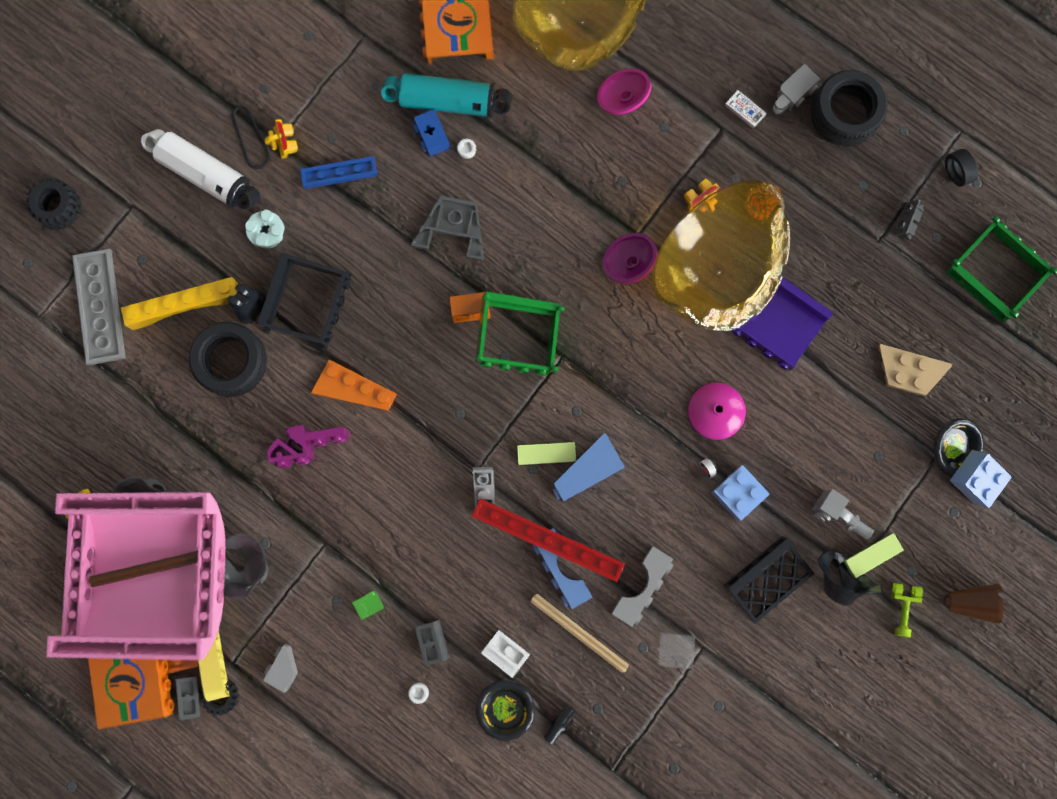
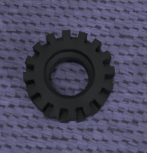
[200,678,240,716]

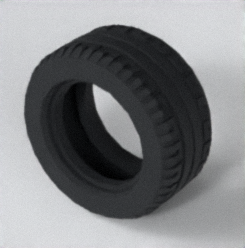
[811,70,888,146]
[189,321,267,397]

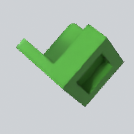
[352,590,384,620]

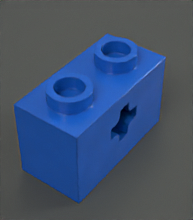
[413,109,450,156]

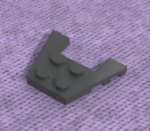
[411,196,484,262]

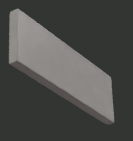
[72,249,126,365]

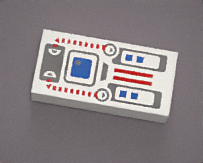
[725,90,766,129]

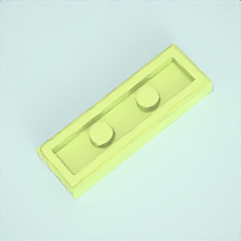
[517,442,576,465]
[843,533,904,579]

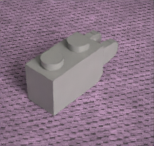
[772,64,820,115]

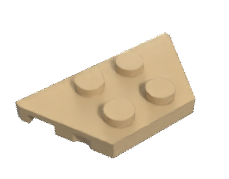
[878,344,952,396]

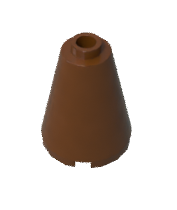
[945,584,1003,624]

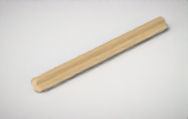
[531,594,629,673]

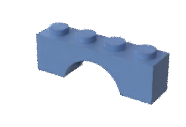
[532,528,593,609]

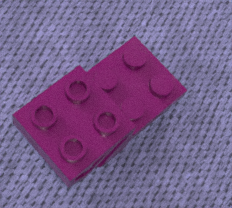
[267,425,351,468]

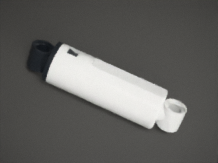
[141,129,260,209]

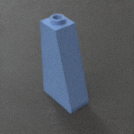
[553,433,625,502]

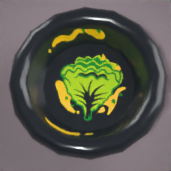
[934,418,984,475]
[476,680,535,741]

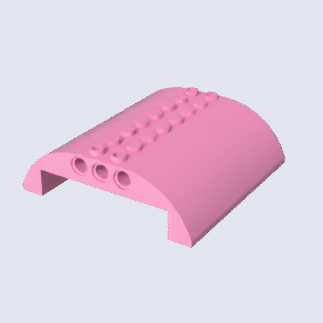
[47,493,225,660]

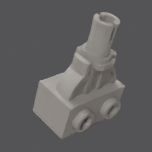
[811,489,874,539]

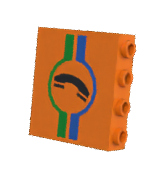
[419,0,494,65]
[88,658,174,729]

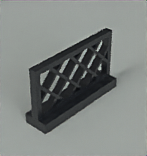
[723,536,815,624]

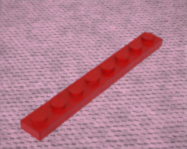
[472,499,625,582]

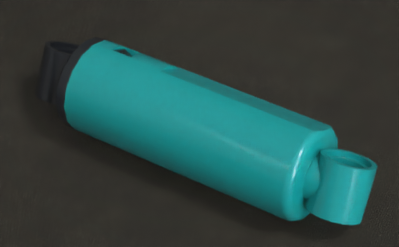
[381,73,512,117]

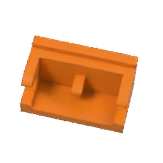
[450,292,491,323]

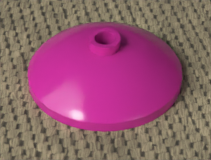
[597,69,651,115]
[688,383,746,440]

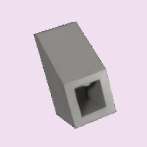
[263,644,298,693]

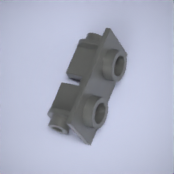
[894,200,924,240]

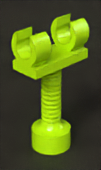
[891,583,923,638]

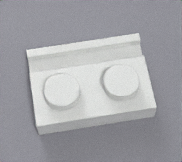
[481,630,530,678]

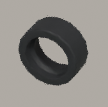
[945,149,978,187]

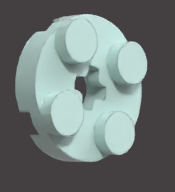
[245,210,284,249]

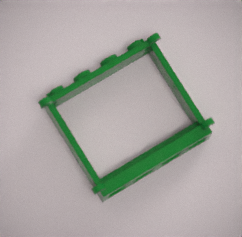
[945,216,1057,323]
[475,292,565,376]

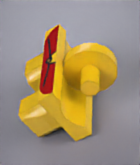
[264,120,298,159]
[684,179,720,212]

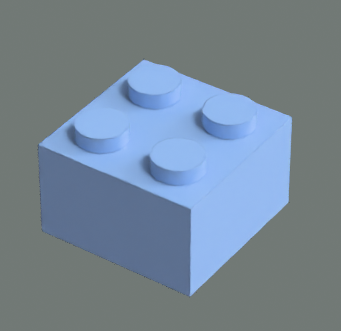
[950,450,1011,508]
[711,465,769,521]

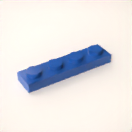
[300,156,378,189]

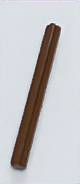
[89,551,198,587]

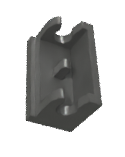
[415,620,449,666]
[176,676,200,720]

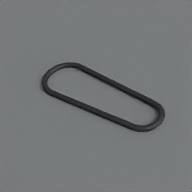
[232,106,270,169]

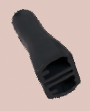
[228,284,266,324]

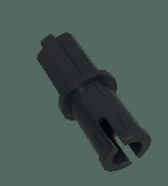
[543,706,575,745]

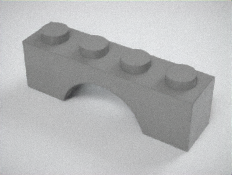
[611,546,674,627]

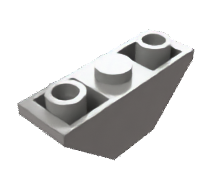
[473,467,495,508]

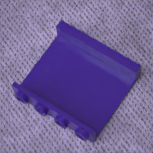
[728,269,833,371]

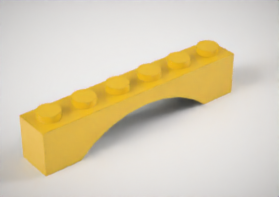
[121,277,238,330]

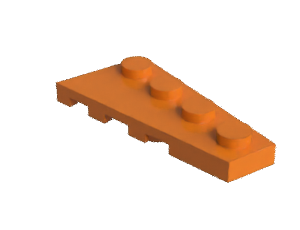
[311,360,397,411]

